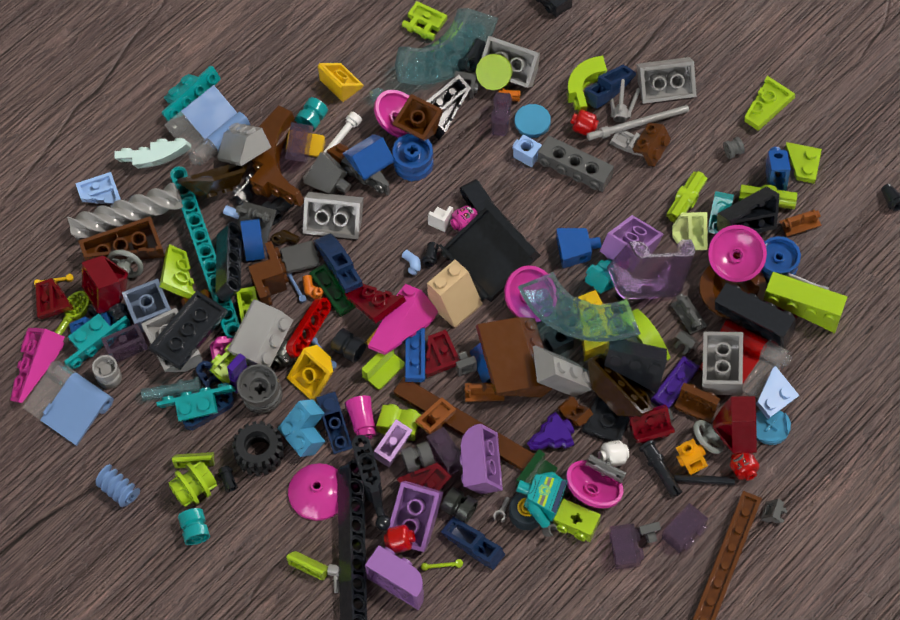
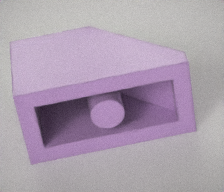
[373,419,413,467]

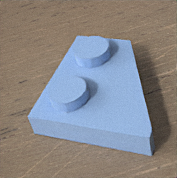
[75,172,121,204]
[756,366,799,419]

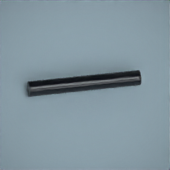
[674,474,735,485]

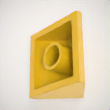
[318,63,364,102]

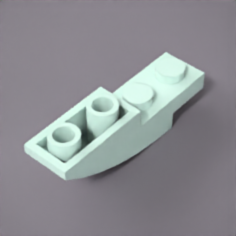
[115,138,191,169]

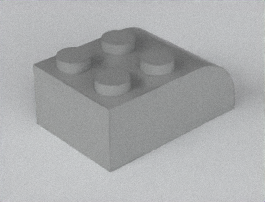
[702,332,743,395]

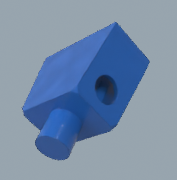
[766,147,791,191]
[556,228,601,269]

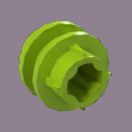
[168,461,217,507]

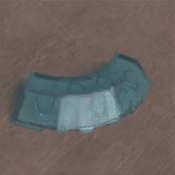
[395,8,498,85]
[518,272,641,342]

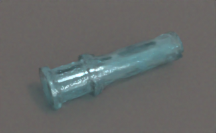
[141,376,201,401]

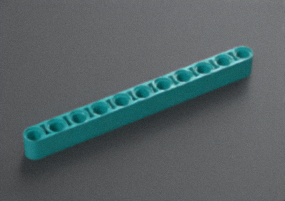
[170,166,240,339]

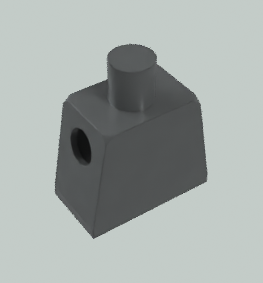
[303,152,351,194]

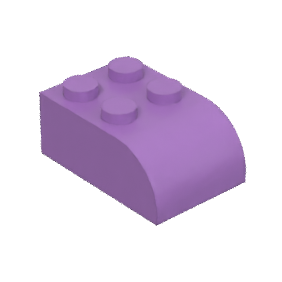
[599,215,663,271]
[460,424,503,495]
[388,481,443,552]
[365,546,424,610]

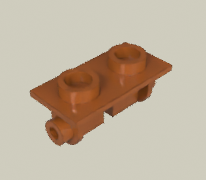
[779,210,822,237]
[465,383,504,402]

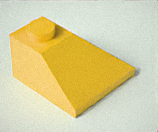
[287,345,333,402]

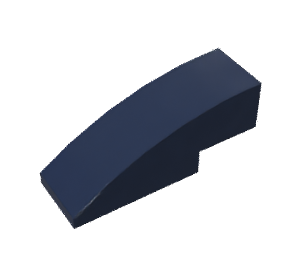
[584,64,636,109]
[441,517,505,570]

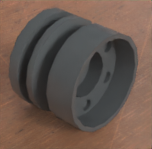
[237,364,283,414]

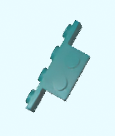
[162,66,221,123]
[64,313,130,371]
[156,383,236,422]

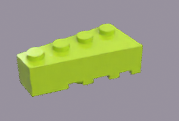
[764,272,847,333]

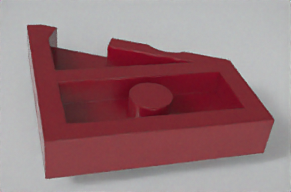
[425,330,460,378]
[397,463,452,491]

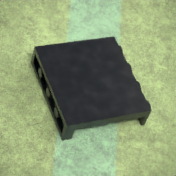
[439,199,541,302]

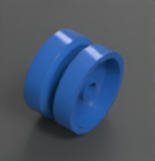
[392,134,434,181]
[761,236,801,283]

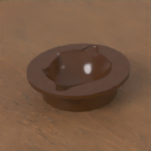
[699,258,767,318]

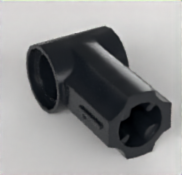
[457,38,486,73]
[261,196,295,226]

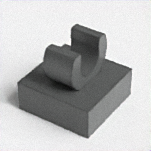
[675,331,700,354]
[456,351,477,377]
[760,499,787,524]
[636,522,661,543]

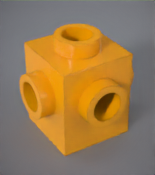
[676,439,708,475]

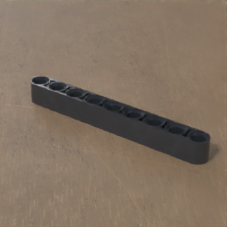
[337,459,367,620]

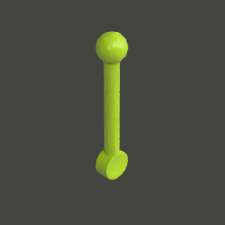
[421,559,463,571]

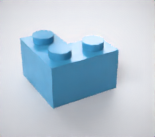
[277,399,326,457]

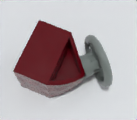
[82,250,143,314]
[693,396,757,454]

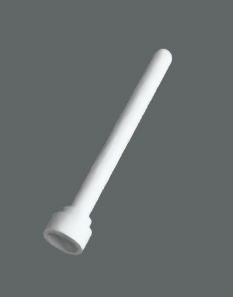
[303,112,362,180]

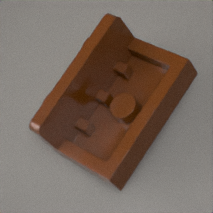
[632,123,671,167]
[674,382,720,423]

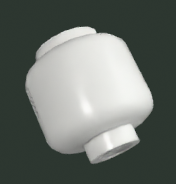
[598,440,629,467]

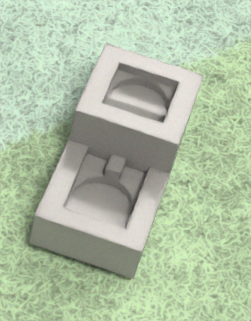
[610,130,643,156]

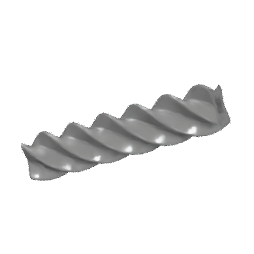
[67,182,183,241]

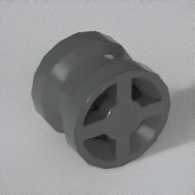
[723,136,745,159]

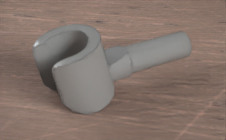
[493,497,510,523]
[327,564,339,594]

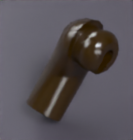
[271,230,300,245]

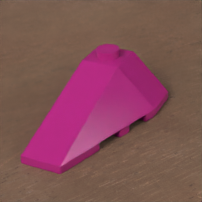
[368,284,438,355]
[10,328,65,403]

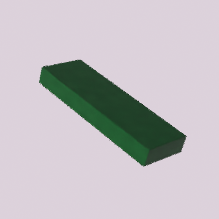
[309,263,356,317]

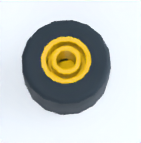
[509,493,540,530]

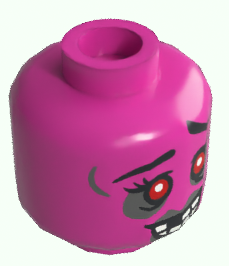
[450,206,478,232]

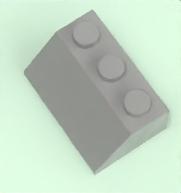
[481,36,540,88]
[636,57,697,104]
[217,123,271,166]
[303,192,364,239]
[227,299,293,368]
[141,308,203,372]
[533,345,592,397]

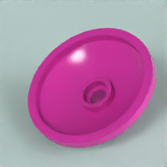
[374,90,409,138]
[708,225,767,283]
[504,266,557,322]
[565,460,623,508]
[288,463,338,521]

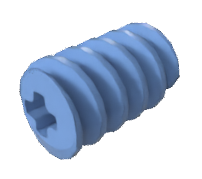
[95,464,140,507]

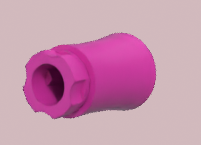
[344,395,376,439]

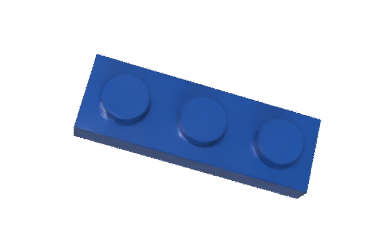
[405,328,425,382]

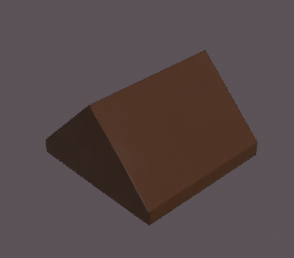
[392,94,443,141]

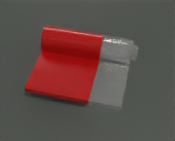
[699,320,792,400]

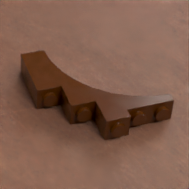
[249,105,304,207]

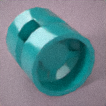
[295,97,328,132]
[178,508,210,545]

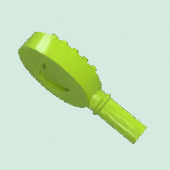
[55,291,90,335]

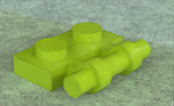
[402,1,447,41]

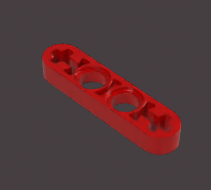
[286,298,331,358]

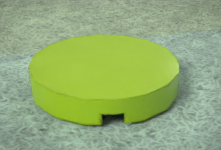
[476,54,513,90]

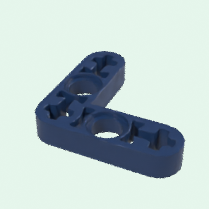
[182,361,234,430]

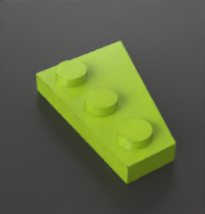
[744,76,795,131]
[159,244,196,299]

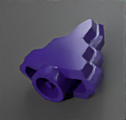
[527,412,575,450]

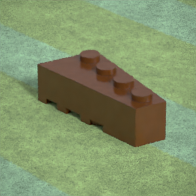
[78,216,165,261]

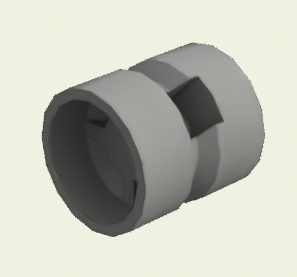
[92,355,122,389]

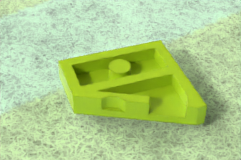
[785,142,822,184]

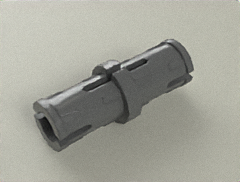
[585,454,627,484]

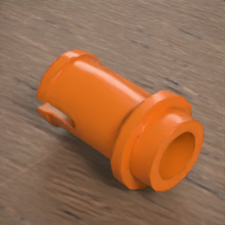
[498,88,520,102]

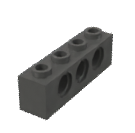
[538,135,614,192]

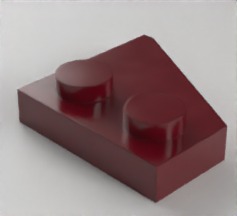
[35,278,73,320]

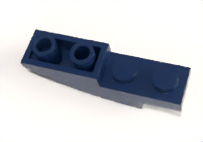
[313,233,363,293]

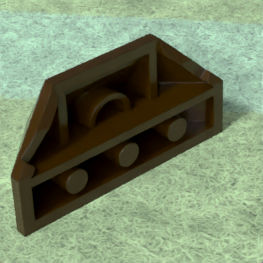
[177,162,249,198]
[588,354,654,417]

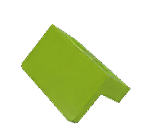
[361,349,405,390]

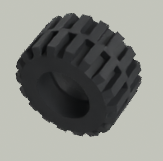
[232,421,284,476]

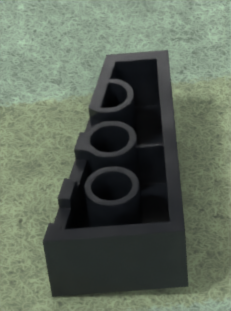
[715,283,796,351]

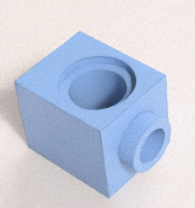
[512,135,542,167]

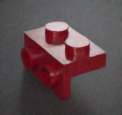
[628,405,675,443]

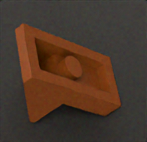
[415,397,456,434]

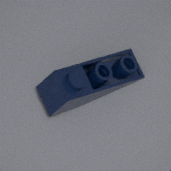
[315,391,352,454]

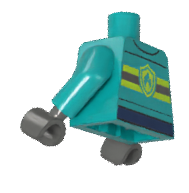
[516,472,570,537]

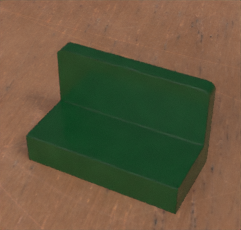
[516,450,557,488]

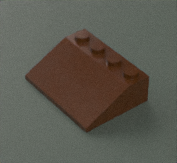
[476,317,553,397]

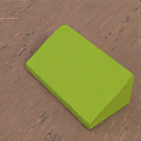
[172,452,214,468]
[287,551,328,581]

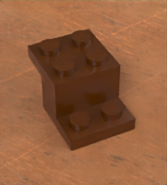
[248,241,289,306]

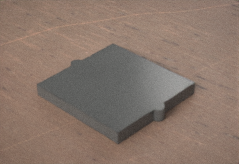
[280,241,320,274]

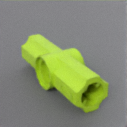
[666,171,707,223]
[739,185,797,210]

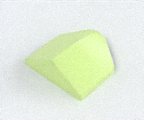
[672,212,708,251]

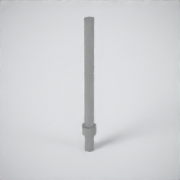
[587,105,689,140]

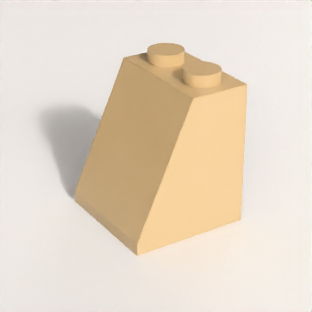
[427,260,482,329]

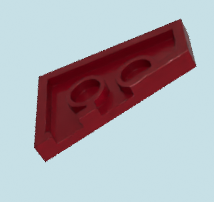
[345,284,406,323]

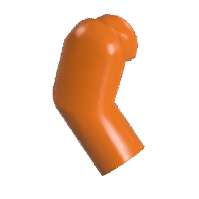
[302,275,323,299]

